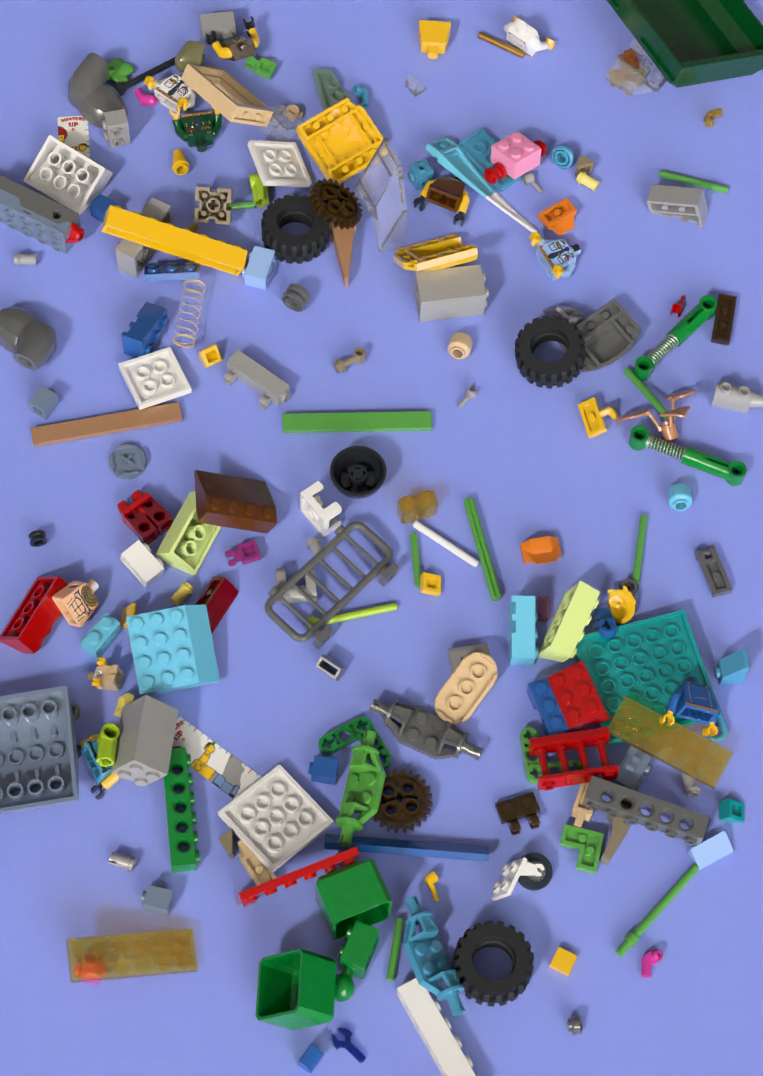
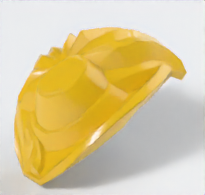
[607,585,636,624]

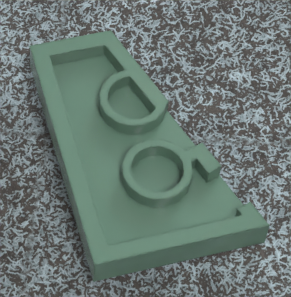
[312,68,356,111]

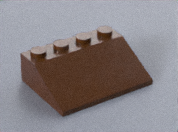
[194,470,277,533]

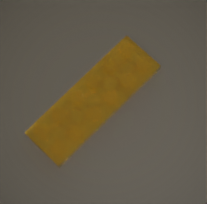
[608,696,733,789]
[66,929,198,983]

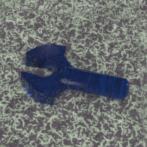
[332,1028,366,1063]

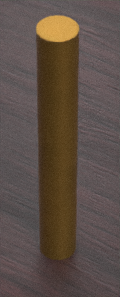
[478,32,525,59]

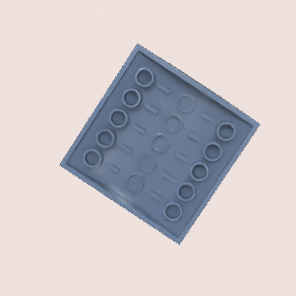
[0,685,79,814]

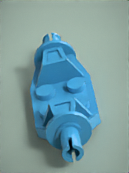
[403,896,466,1017]

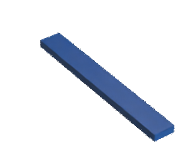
[324,834,489,862]

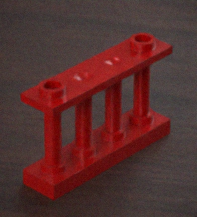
[528,727,619,790]

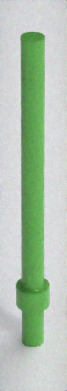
[615,864,699,957]

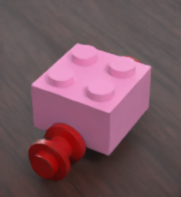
[484,131,547,184]

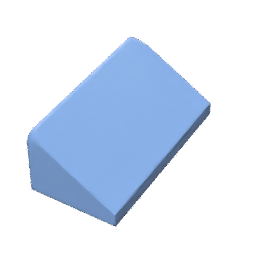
[688,831,734,871]

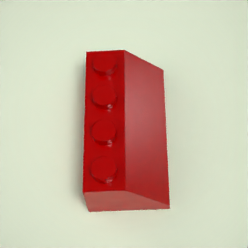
[0,576,68,654]

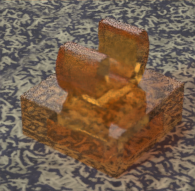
[617,49,640,72]

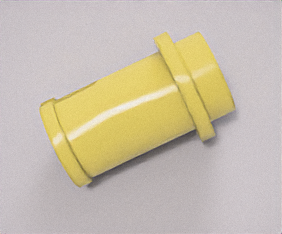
[576,171,600,191]
[169,582,194,607]

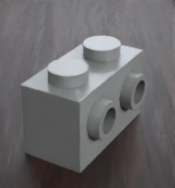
[199,11,236,41]
[102,109,131,148]

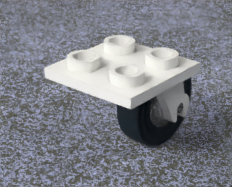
[491,853,553,901]

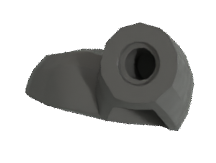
[68,53,128,129]
[0,307,57,370]

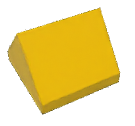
[199,344,222,368]

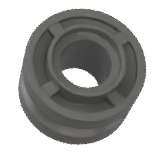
[281,284,311,312]

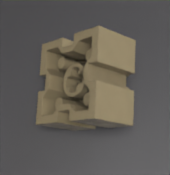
[194,183,234,225]

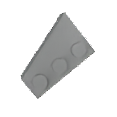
[647,184,708,228]

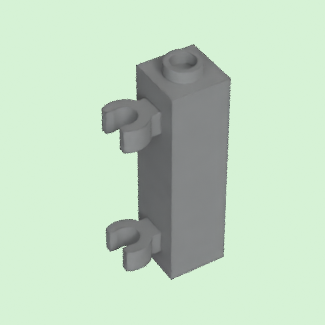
[224,350,290,410]

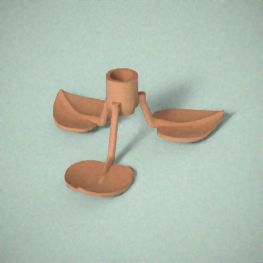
[616,389,695,441]

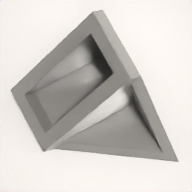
[542,306,585,325]

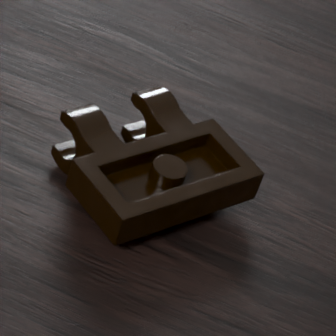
[495,792,540,836]

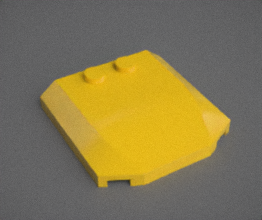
[296,98,386,184]
[393,233,478,271]

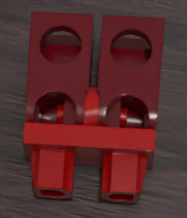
[117,489,173,545]

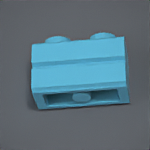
[80,612,122,660]

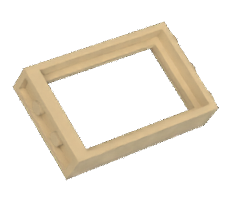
[181,64,274,127]

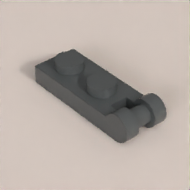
[694,545,732,598]

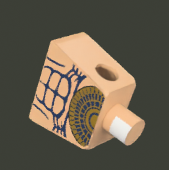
[51,579,99,627]

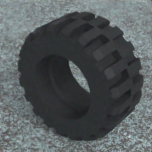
[261,194,329,264]
[514,315,586,389]
[452,920,534,1007]

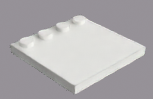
[218,764,334,873]

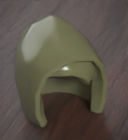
[175,41,206,72]

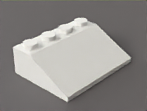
[23,135,113,215]

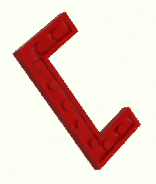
[235,846,359,907]

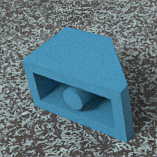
[714,649,750,685]

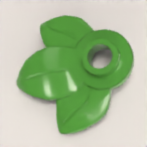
[107,58,135,83]

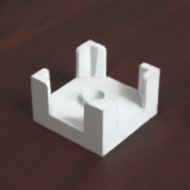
[300,481,342,537]

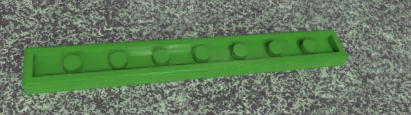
[282,411,432,433]

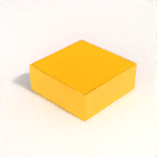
[420,572,441,596]
[549,947,577,976]

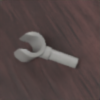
[522,173,543,194]
[457,384,478,408]

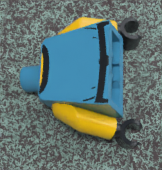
[77,734,120,800]

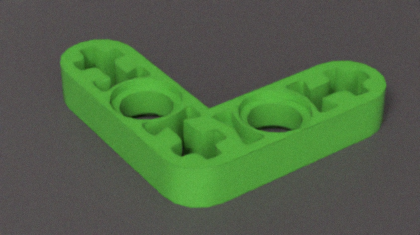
[520,727,582,785]

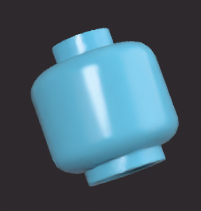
[667,483,693,511]

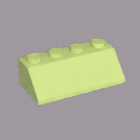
[156,491,222,575]
[538,580,600,662]

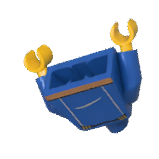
[659,676,719,737]

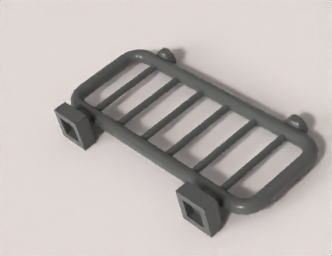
[264,522,399,649]

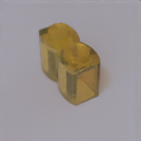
[397,490,438,524]

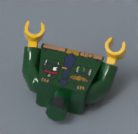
[169,106,222,152]

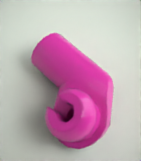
[134,88,158,106]
[641,949,663,978]

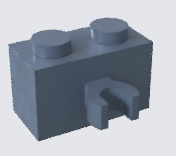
[610,746,652,791]

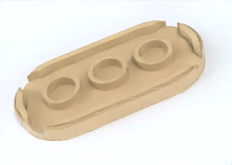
[434,653,498,724]

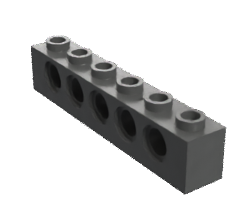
[582,776,709,845]

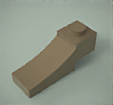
[600,802,630,865]

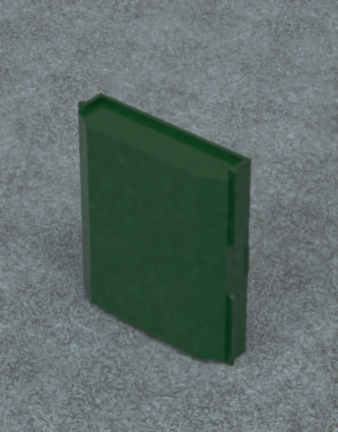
[607,0,763,88]

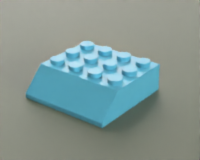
[126,605,221,696]

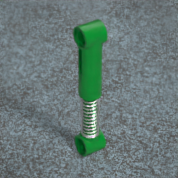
[633,295,717,381]
[628,425,747,486]

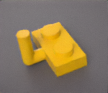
[578,397,619,438]

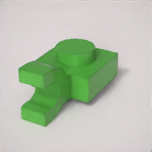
[245,56,277,80]

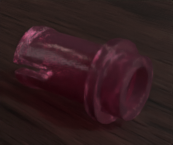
[536,596,551,622]

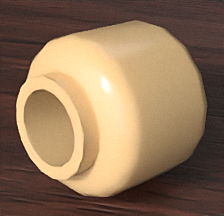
[447,332,473,359]

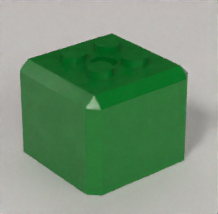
[316,858,392,940]
[255,948,337,1030]

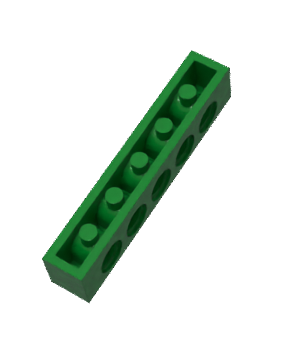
[164,748,200,873]

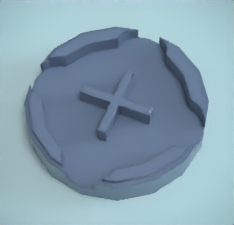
[109,444,147,480]

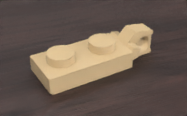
[571,783,593,828]
[237,840,277,886]

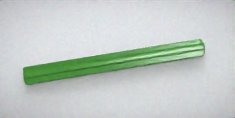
[464,497,502,601]

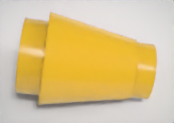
[172,149,190,175]

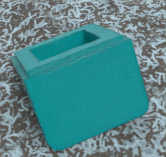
[719,798,744,823]

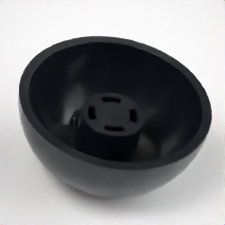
[330,446,387,499]

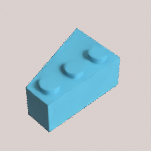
[509,595,539,666]

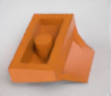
[537,198,577,236]
[520,536,562,565]

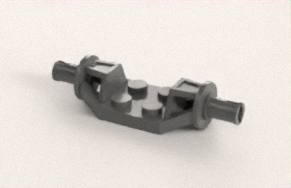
[369,699,483,760]

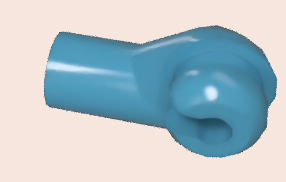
[352,84,370,108]

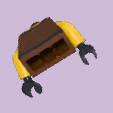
[414,175,470,227]

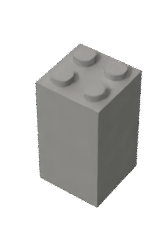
[414,265,489,322]
[111,695,178,786]

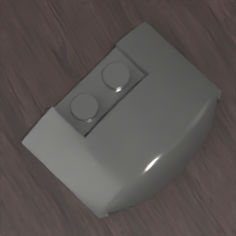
[558,298,641,372]

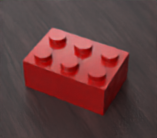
[547,661,610,732]

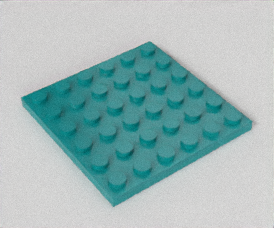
[576,609,722,748]

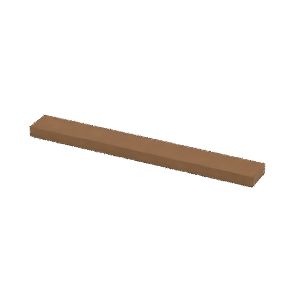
[31,402,182,447]

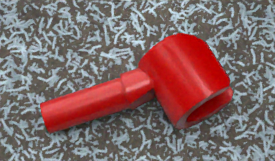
[670,296,685,317]

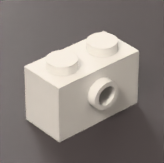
[120,540,164,588]

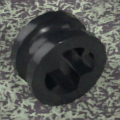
[28,530,47,547]

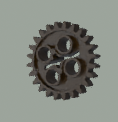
[309,178,363,230]
[373,768,433,833]

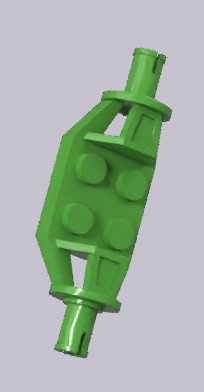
[335,730,386,847]

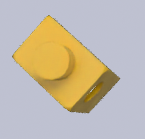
[418,20,451,59]

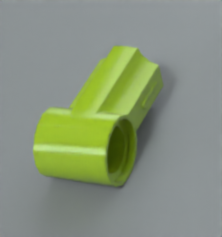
[249,173,269,207]
[96,723,120,767]

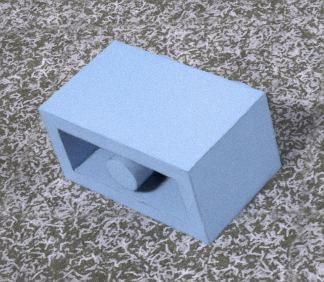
[242,246,275,290]

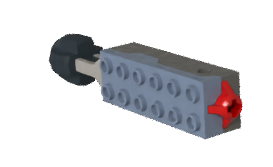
[0,175,85,254]

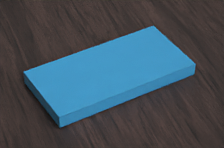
[458,127,527,193]

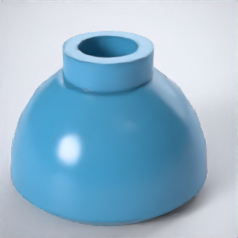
[551,145,575,169]

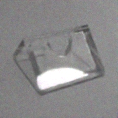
[257,104,301,142]

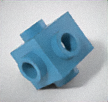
[408,160,434,190]

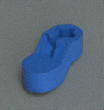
[594,608,616,638]

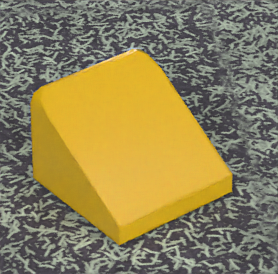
[120,603,138,628]

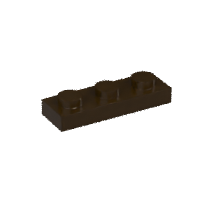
[711,294,737,345]

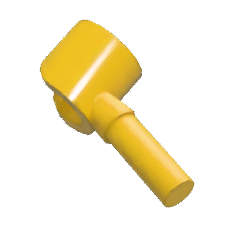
[424,871,439,902]

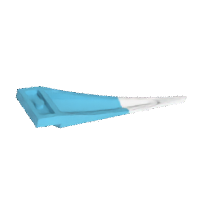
[425,136,537,233]

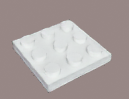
[247,140,312,187]
[118,347,191,410]

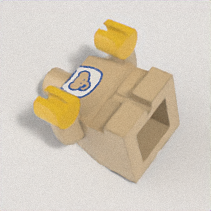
[88,657,124,691]

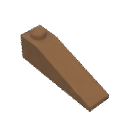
[329,223,357,287]

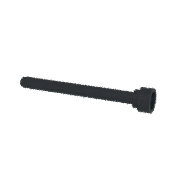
[112,56,176,97]

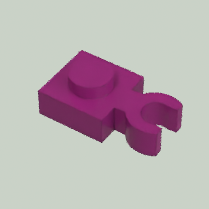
[225,540,261,566]

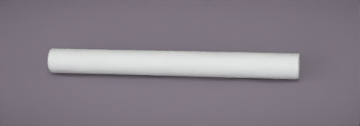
[413,521,480,568]

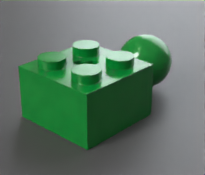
[335,920,380,1002]

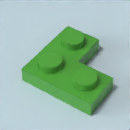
[559,824,604,874]

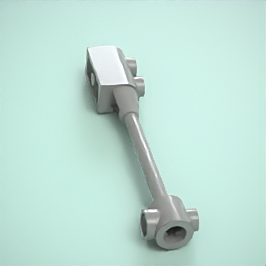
[711,382,763,414]

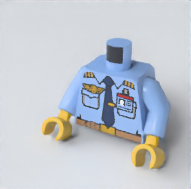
[528,232,581,281]

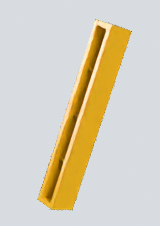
[101,205,248,276]

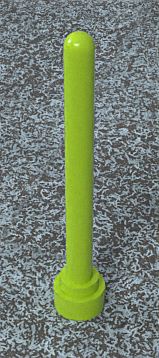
[306,603,398,630]

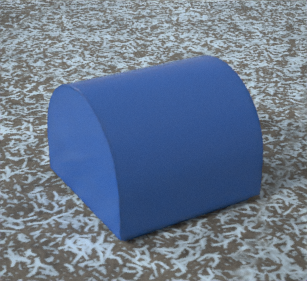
[297,1044,324,1073]

